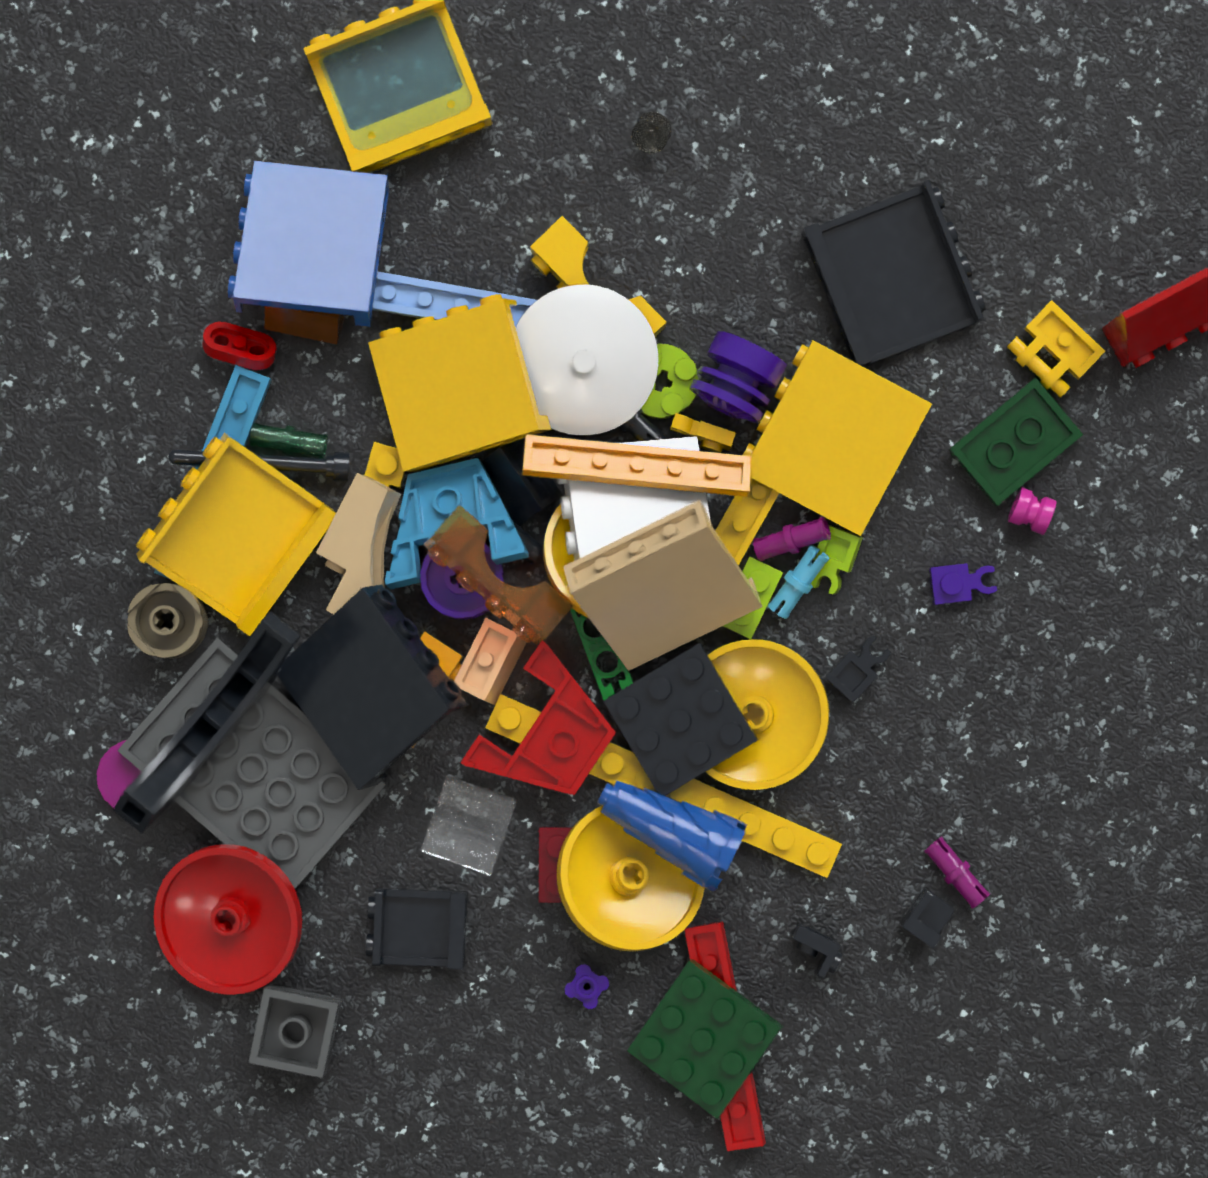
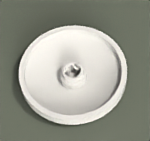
[515,284,658,435]

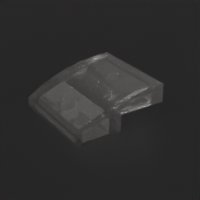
[420,775,517,876]

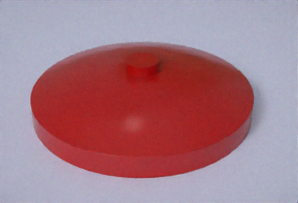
[154,844,302,995]

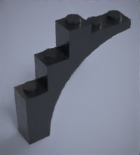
[113,612,300,834]

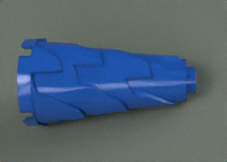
[597,781,747,892]

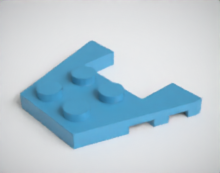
[385,458,529,589]

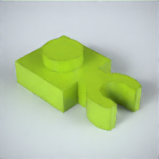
[811,525,863,595]

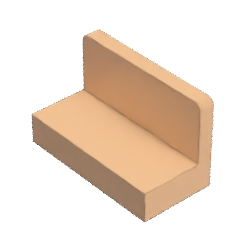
[454,618,528,705]

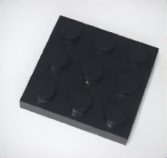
[603,643,758,796]

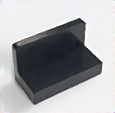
[482,438,564,526]

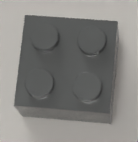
[248,984,342,1078]

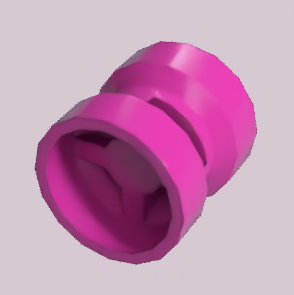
[1008,487,1057,535]

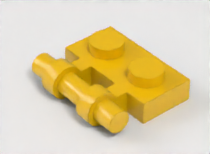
[1007,300,1105,398]

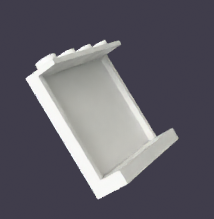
[557,436,711,560]

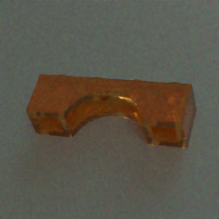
[423,505,573,644]

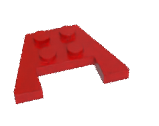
[460,641,616,795]

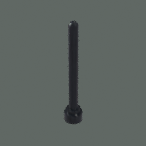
[168,450,350,482]

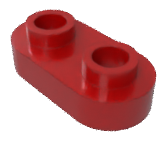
[202,322,276,370]

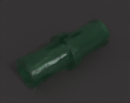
[250,423,328,458]

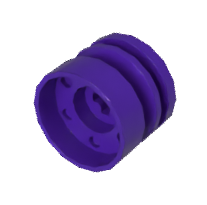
[689,331,787,423]

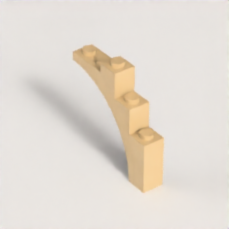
[316,473,401,614]

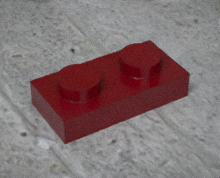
[538,827,573,903]

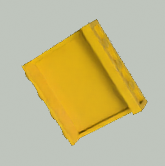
[368,294,551,472]
[743,340,932,536]
[136,433,336,636]

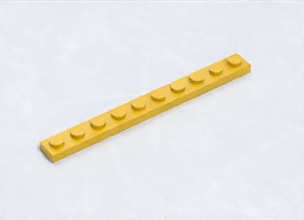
[485,694,842,878]

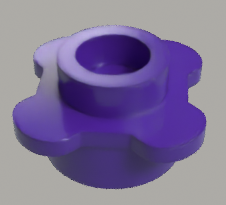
[565,964,609,1009]

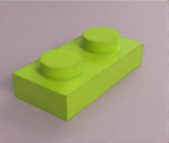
[722,557,783,640]

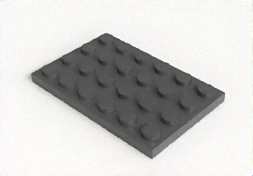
[117,638,386,889]

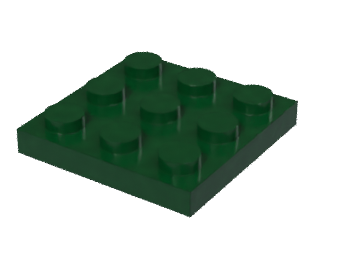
[627,959,783,1119]

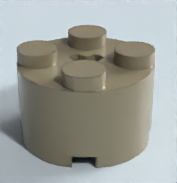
[127,583,209,659]

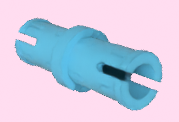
[768,545,830,619]

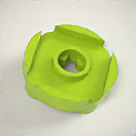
[641,344,699,419]

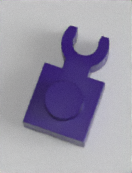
[929,563,997,605]

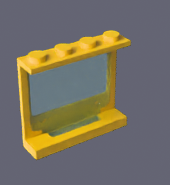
[303,0,492,173]

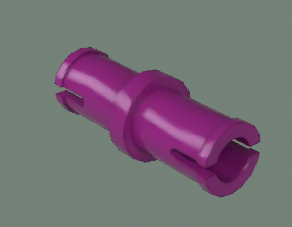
[753,517,831,562]
[924,836,990,909]

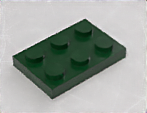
[949,378,1083,507]

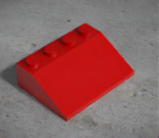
[1102,268,1208,368]

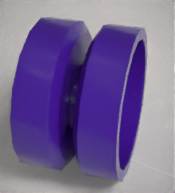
[420,536,504,620]

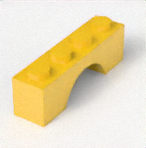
[530,216,666,337]

